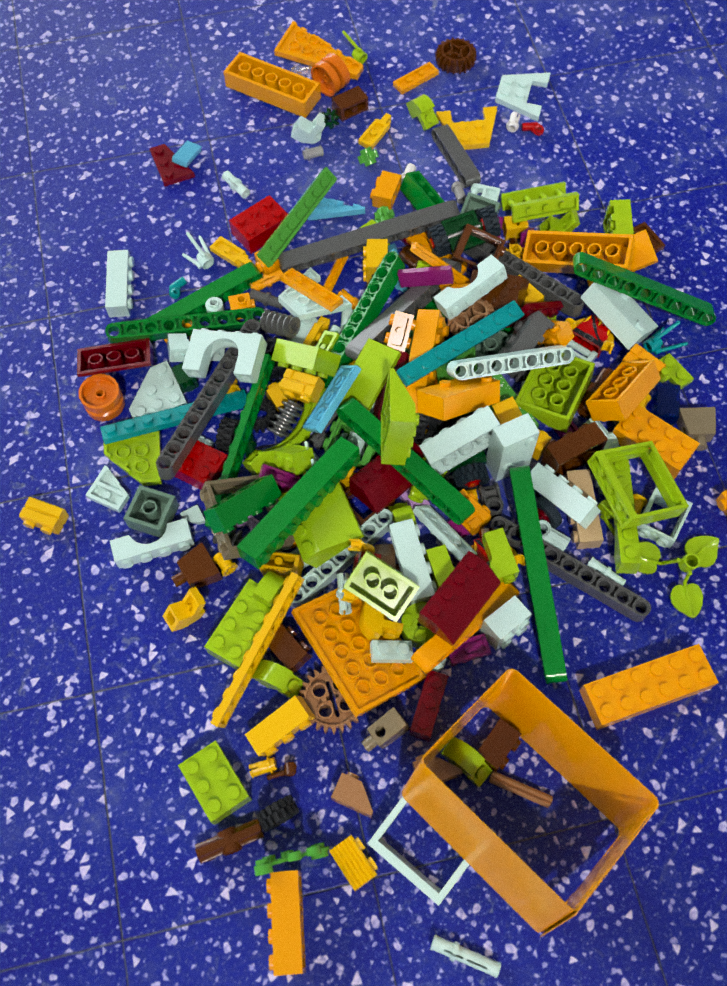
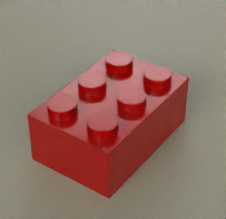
[229,195,288,254]
[165,438,228,490]

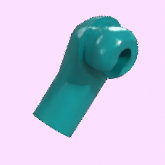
[169,277,187,299]

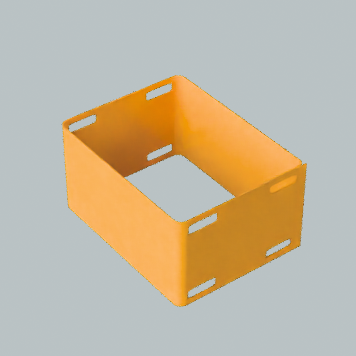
[402,669,659,938]

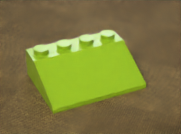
[515,346,595,433]
[381,368,419,465]
[278,481,364,568]

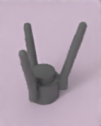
[309,407,341,450]

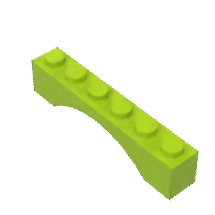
[242,388,326,476]
[610,459,642,574]

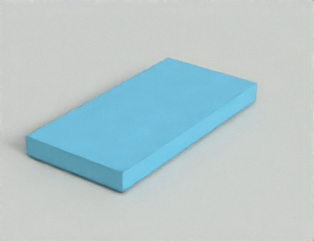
[303,365,361,433]

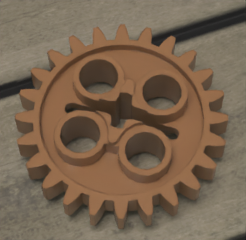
[299,666,363,735]

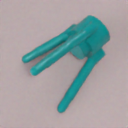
[643,321,688,355]

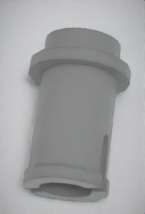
[302,145,324,161]
[451,181,466,204]

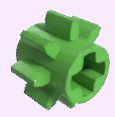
[358,146,379,167]
[374,206,395,223]

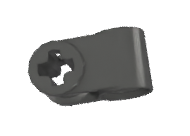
[477,482,504,521]

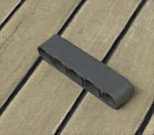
[431,124,481,188]

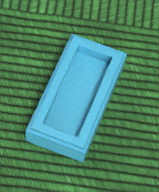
[172,140,202,168]

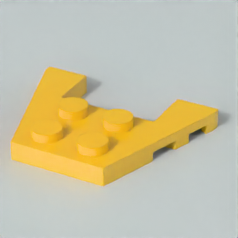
[436,106,497,150]

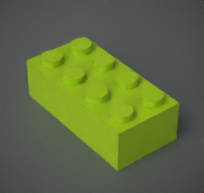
[204,579,272,670]

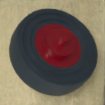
[536,497,562,529]

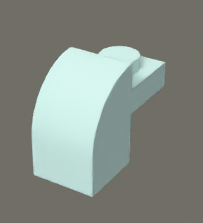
[291,113,325,144]

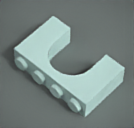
[182,328,267,383]

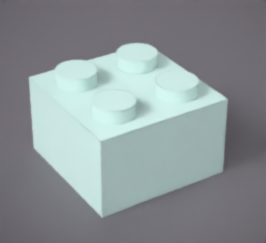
[480,596,532,650]

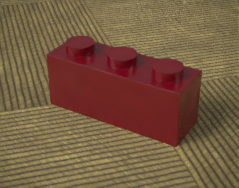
[409,670,449,742]

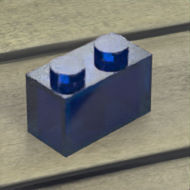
[649,382,680,426]

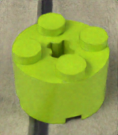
[401,601,436,648]

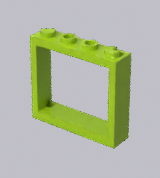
[587,441,689,529]

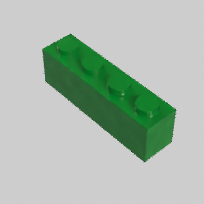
[400,171,445,210]
[203,474,282,534]

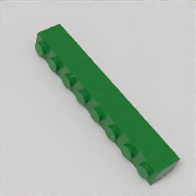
[237,437,361,569]

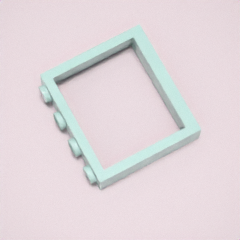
[367,797,469,906]

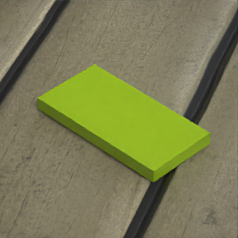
[338,338,402,411]

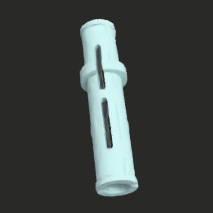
[430,934,501,978]

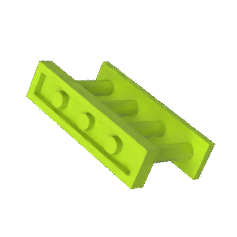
[501,181,579,223]

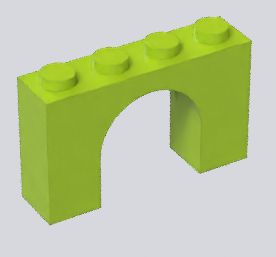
[425,528,520,590]

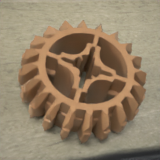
[447,298,495,336]

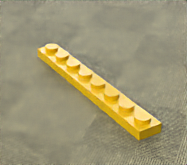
[210,572,305,728]

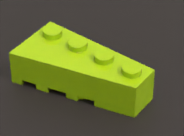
[603,199,634,234]

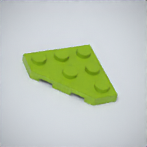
[104,431,162,486]

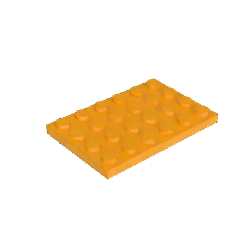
[291,588,426,718]

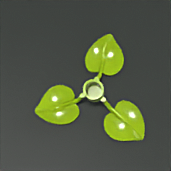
[638,536,719,618]

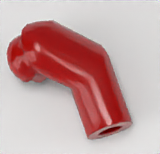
[521,122,544,136]

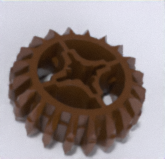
[435,37,477,75]

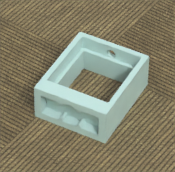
[637,486,693,549]

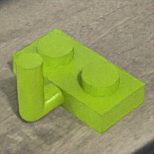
[658,353,694,391]

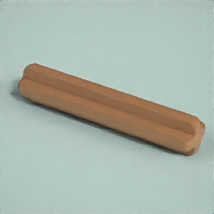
[489,771,553,808]

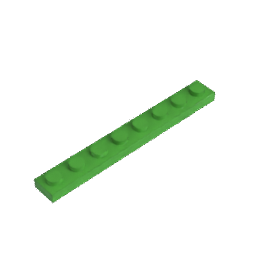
[257,167,337,268]

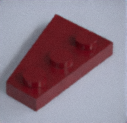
[149,144,195,187]
[506,301,564,328]

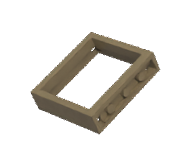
[200,475,295,560]

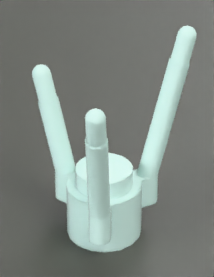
[182,232,214,269]

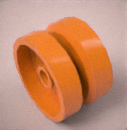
[311,53,350,97]
[78,374,125,422]

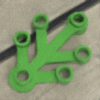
[254,842,330,876]

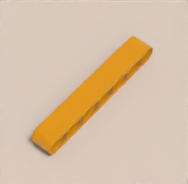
[411,582,520,674]

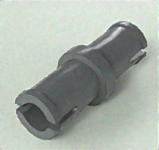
[249,288,284,310]

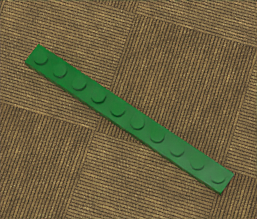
[205,354,275,531]

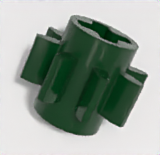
[321,108,341,129]

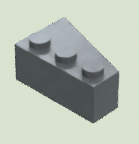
[495,310,555,377]

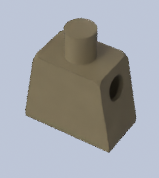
[674,407,716,451]
[361,707,410,752]

